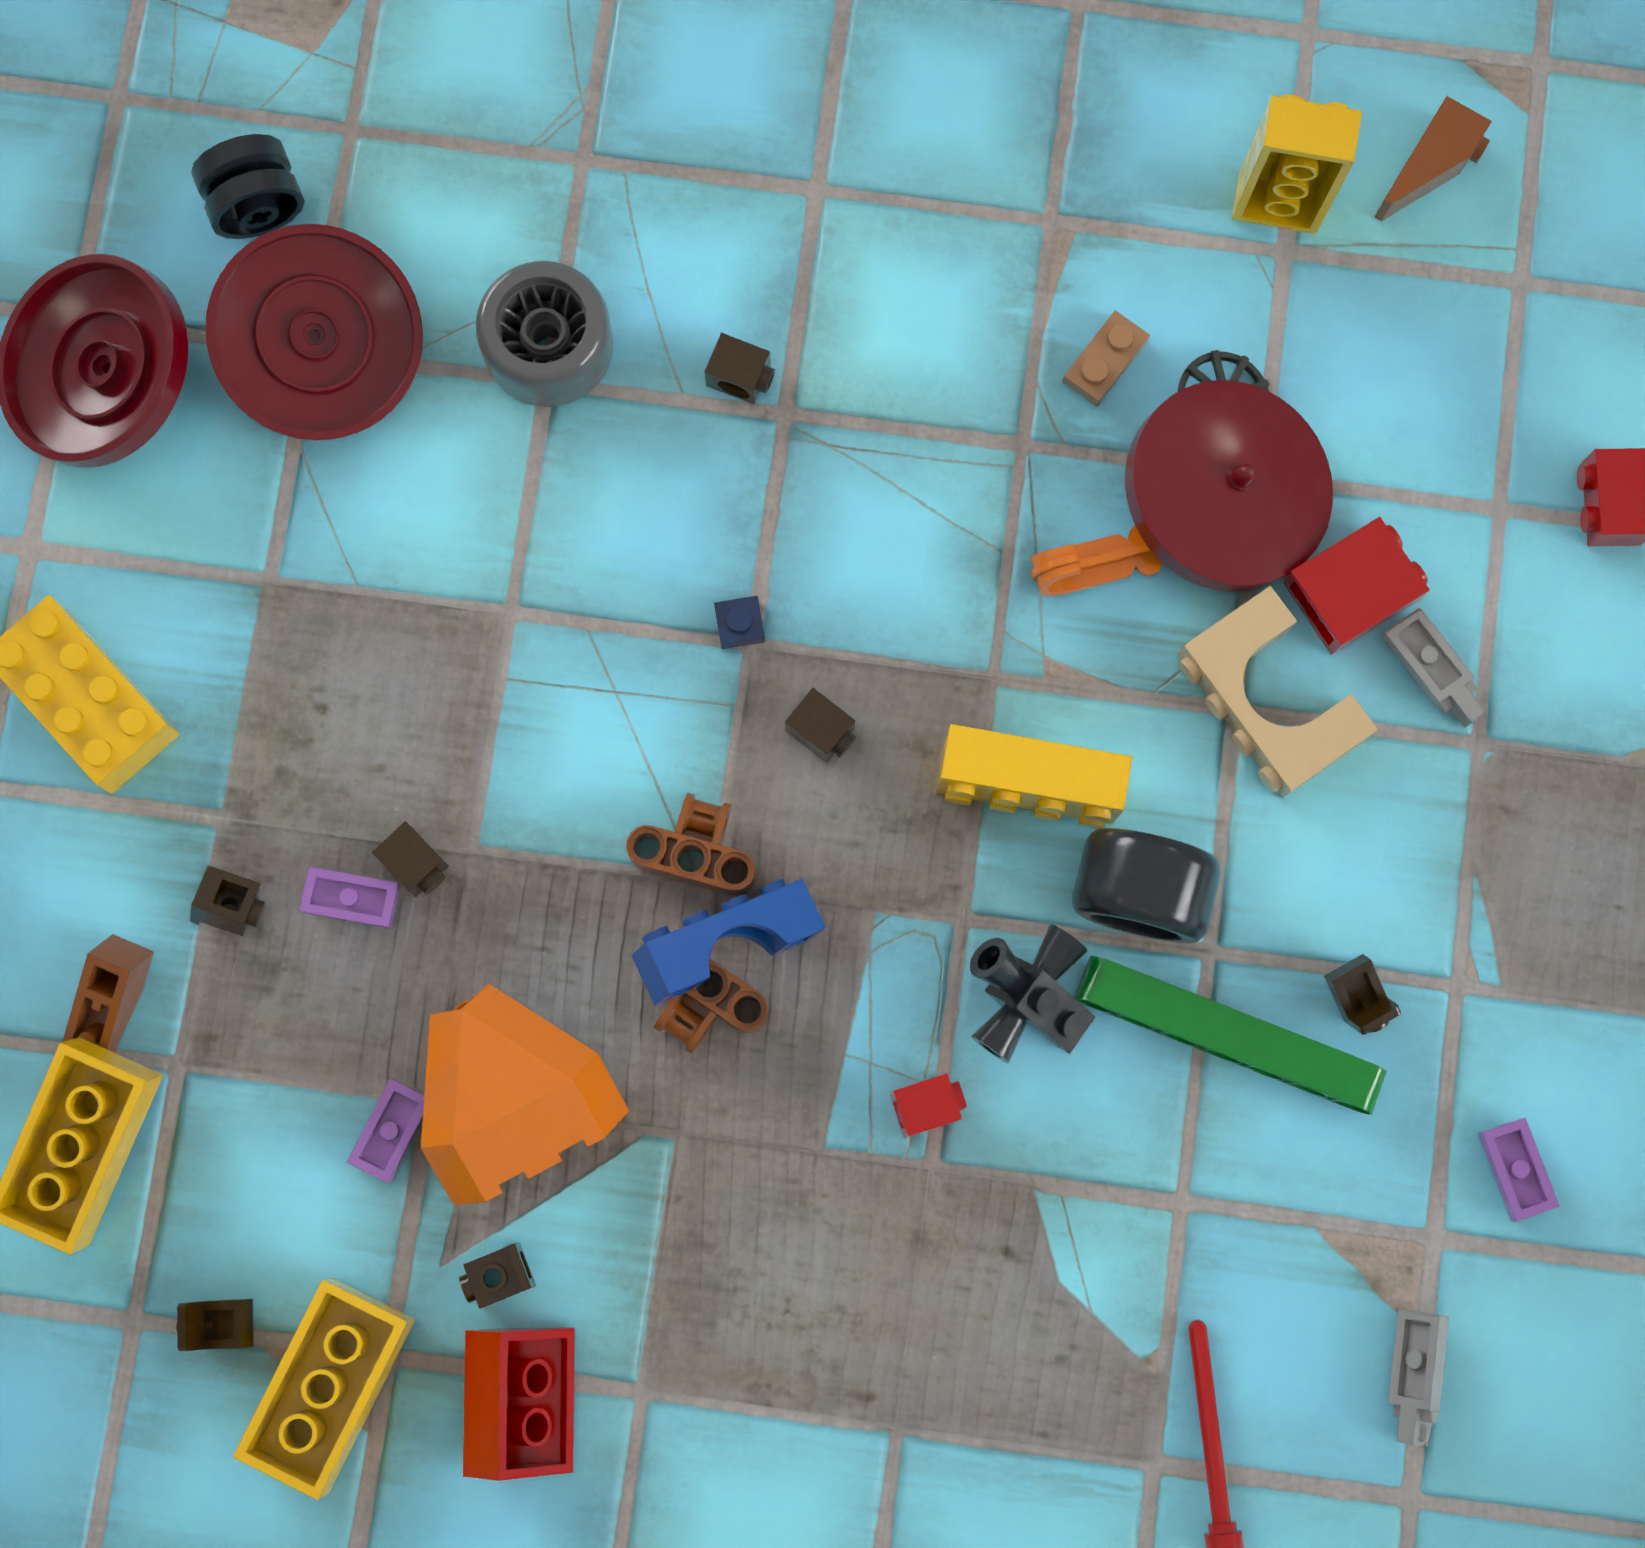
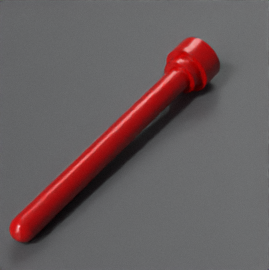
[1188,1320,1244,1548]

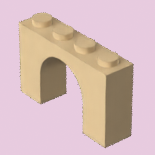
[1177,585,1378,798]

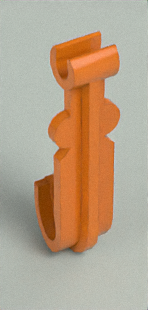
[1030,526,1162,596]

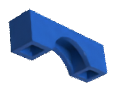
[631,879,826,1006]

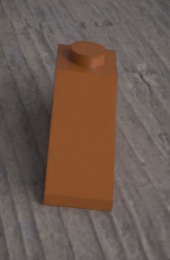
[1374,96,1492,221]
[62,934,154,1053]

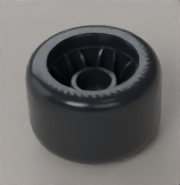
[1072,828,1221,943]

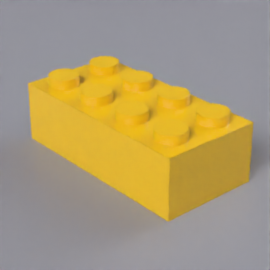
[1231,94,1362,234]
[0,595,180,794]
[936,724,1133,829]
[0,1037,163,1255]
[233,1278,416,1500]

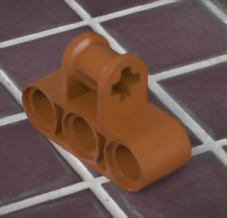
[626,793,756,896]
[653,959,768,1054]

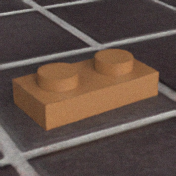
[1062,310,1150,407]

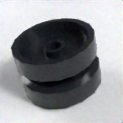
[191,134,305,239]

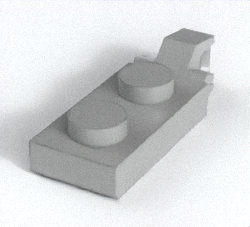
[1381,608,1485,727]
[1388,1309,1449,1446]

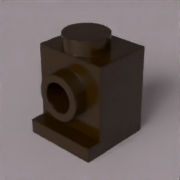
[190,865,265,936]
[459,1242,536,1309]

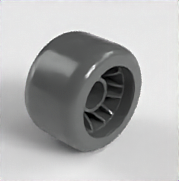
[476,261,613,407]

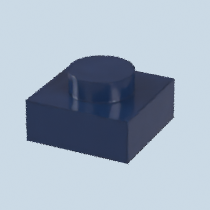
[714,596,765,649]

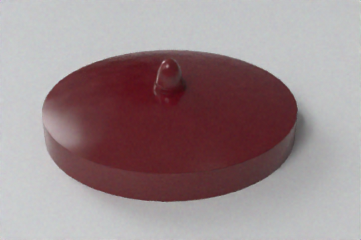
[205,224,423,441]
[0,254,188,468]
[1125,380,1333,592]

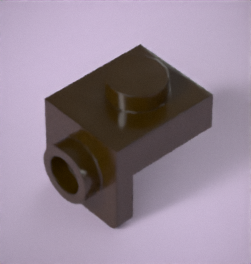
[1324,954,1401,1035]
[176,1299,254,1351]

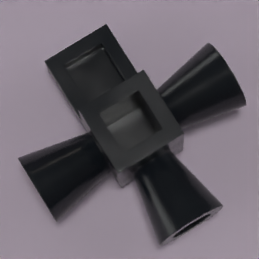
[970,924,1095,1064]

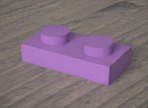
[299,867,401,929]
[347,1078,424,1183]
[1478,1118,1560,1222]

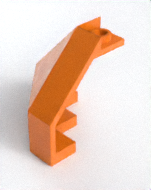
[421,983,629,1205]

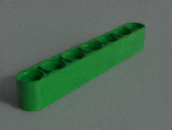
[1074,955,1387,1115]

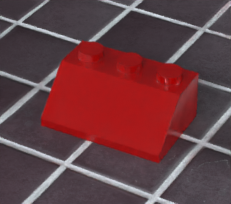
[463,1328,575,1481]

